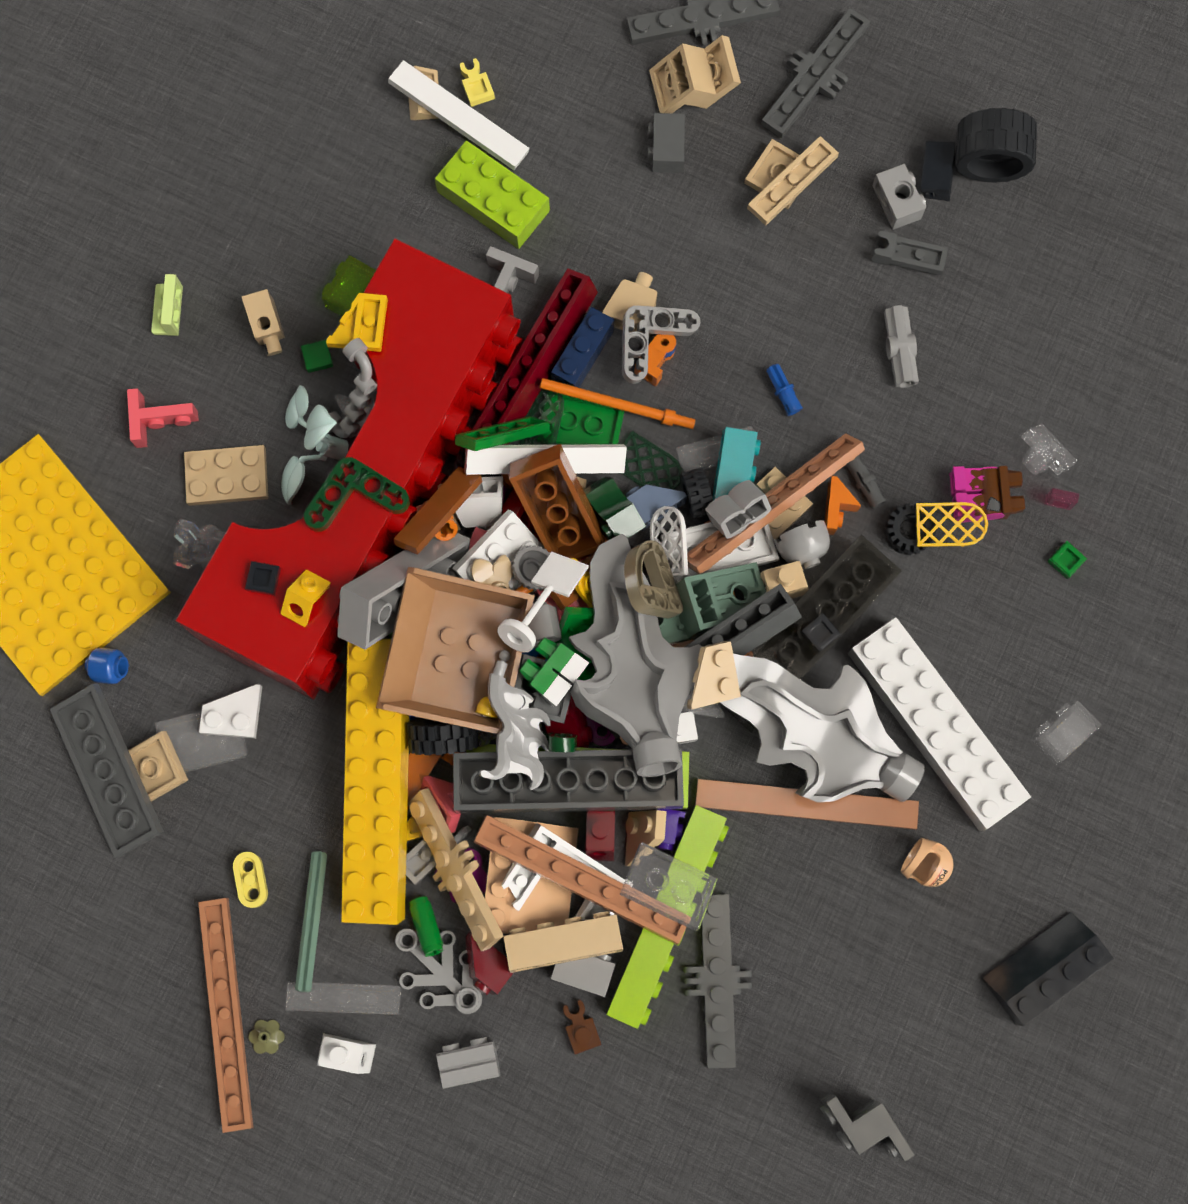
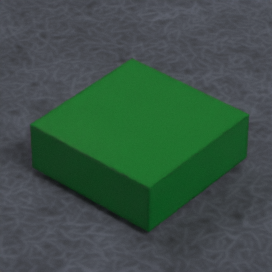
[301,340,334,373]
[1047,541,1087,580]

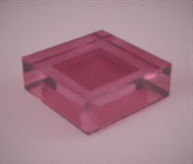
[1045,488,1079,510]

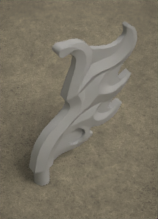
[479,660,551,790]

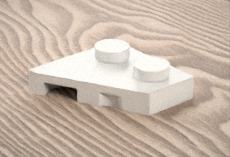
[199,684,262,739]

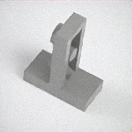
[486,246,539,293]

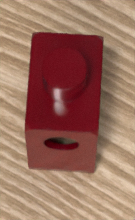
[586,810,615,861]

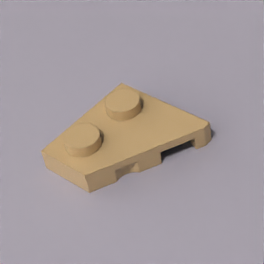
[687,641,741,709]

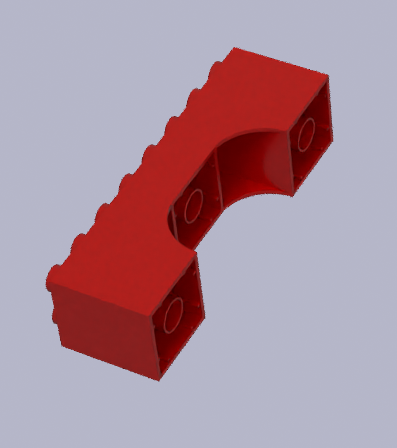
[176,239,523,700]

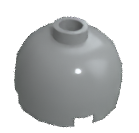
[774,520,830,569]

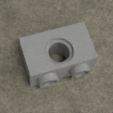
[872,164,926,230]

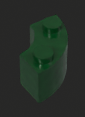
[584,476,646,540]

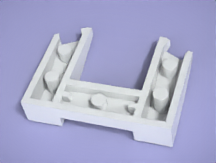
[501,823,633,921]

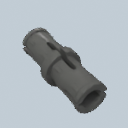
[845,455,887,509]

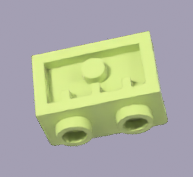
[151,274,183,336]

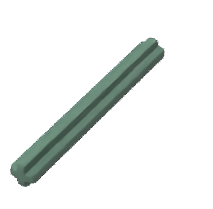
[295,851,327,992]

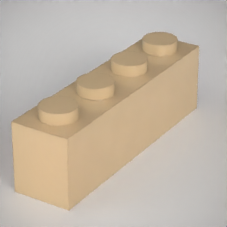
[503,911,623,973]

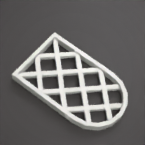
[650,506,688,577]

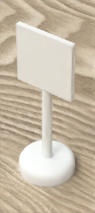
[497,552,589,652]

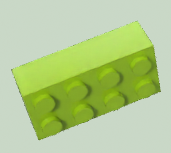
[435,140,550,249]

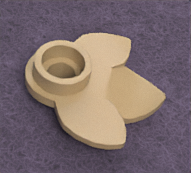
[471,555,513,589]

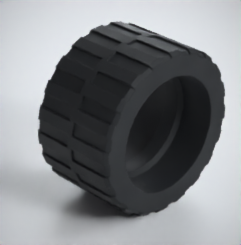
[956,108,1037,183]

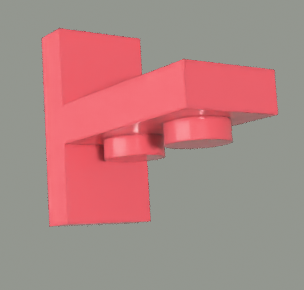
[127,388,199,448]

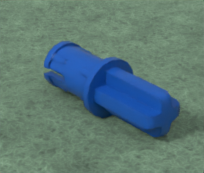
[767,364,803,416]

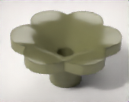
[248,1020,285,1054]

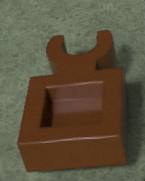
[563,1000,602,1055]

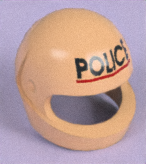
[901,838,953,887]

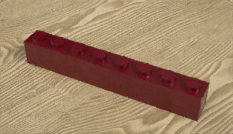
[472,268,598,445]

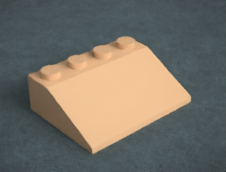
[485,817,578,934]

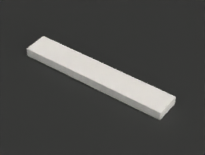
[388,60,529,170]
[464,444,627,475]

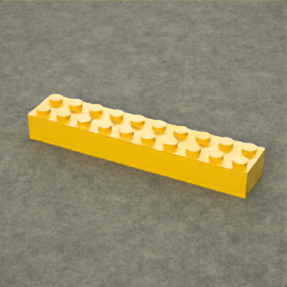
[341,639,409,925]

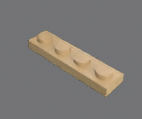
[747,136,839,225]

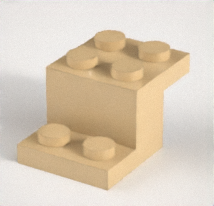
[649,35,741,113]

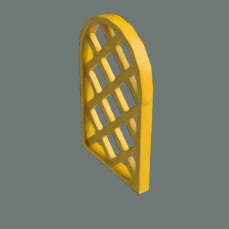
[916,502,988,547]

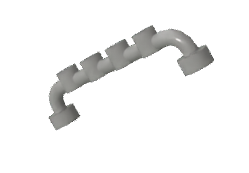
[328,338,377,438]

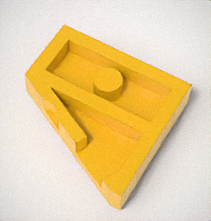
[326,293,388,352]

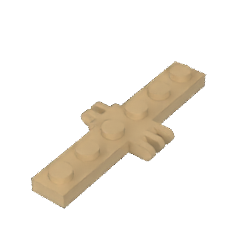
[408,788,503,951]

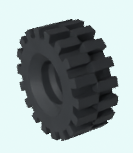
[407,718,479,755]

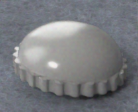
[511,545,551,591]

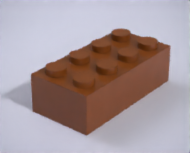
[509,444,605,559]

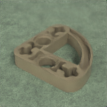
[624,540,683,619]

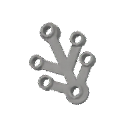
[395,929,482,1014]

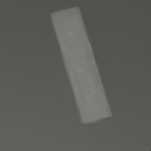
[286,981,401,1015]

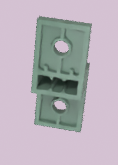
[658,562,766,645]

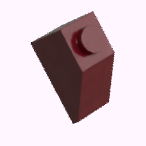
[465,932,514,996]

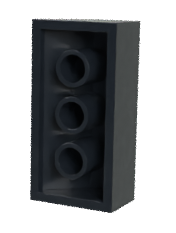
[982,912,1114,1026]

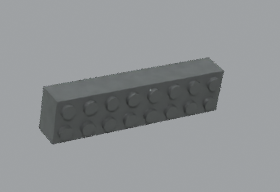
[453,748,684,814]

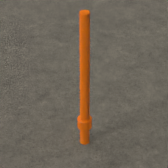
[540,378,695,429]

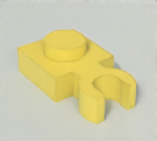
[460,58,495,107]

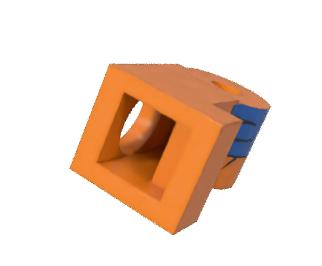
[634,334,676,387]

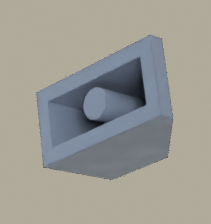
[626,485,687,532]

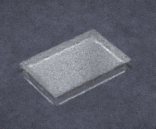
[155,711,249,773]
[619,842,717,931]

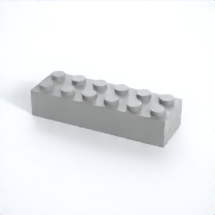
[337,529,470,649]

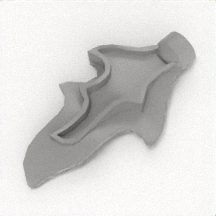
[569,534,703,777]
[706,644,925,802]

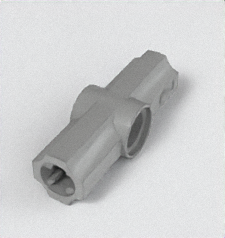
[884,305,919,388]

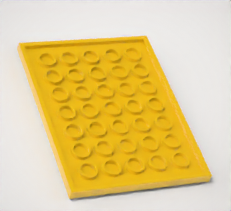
[0,434,171,696]

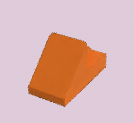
[824,476,861,535]

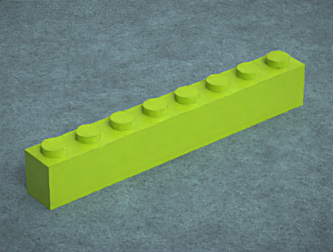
[606,805,729,1029]

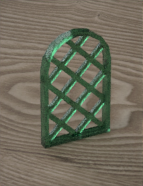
[519,389,564,445]
[621,431,682,490]

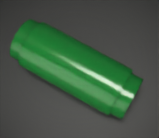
[409,897,444,957]

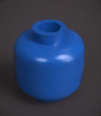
[85,648,129,684]

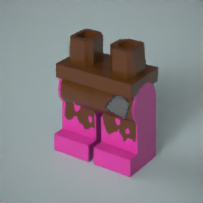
[949,466,1025,523]

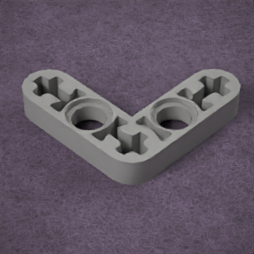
[622,305,700,384]

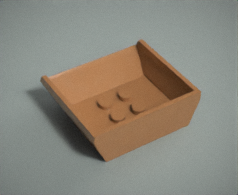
[376,567,535,734]

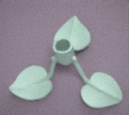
[281,385,348,506]

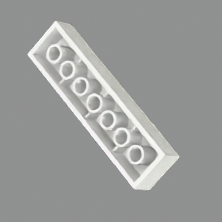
[848,617,1031,832]

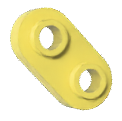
[233,852,268,908]

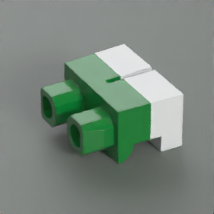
[518,637,589,706]

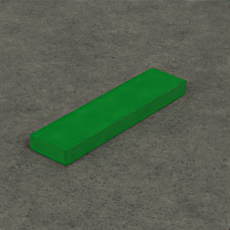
[455,416,550,451]

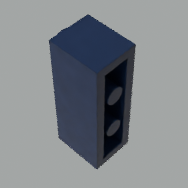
[551,307,614,388]

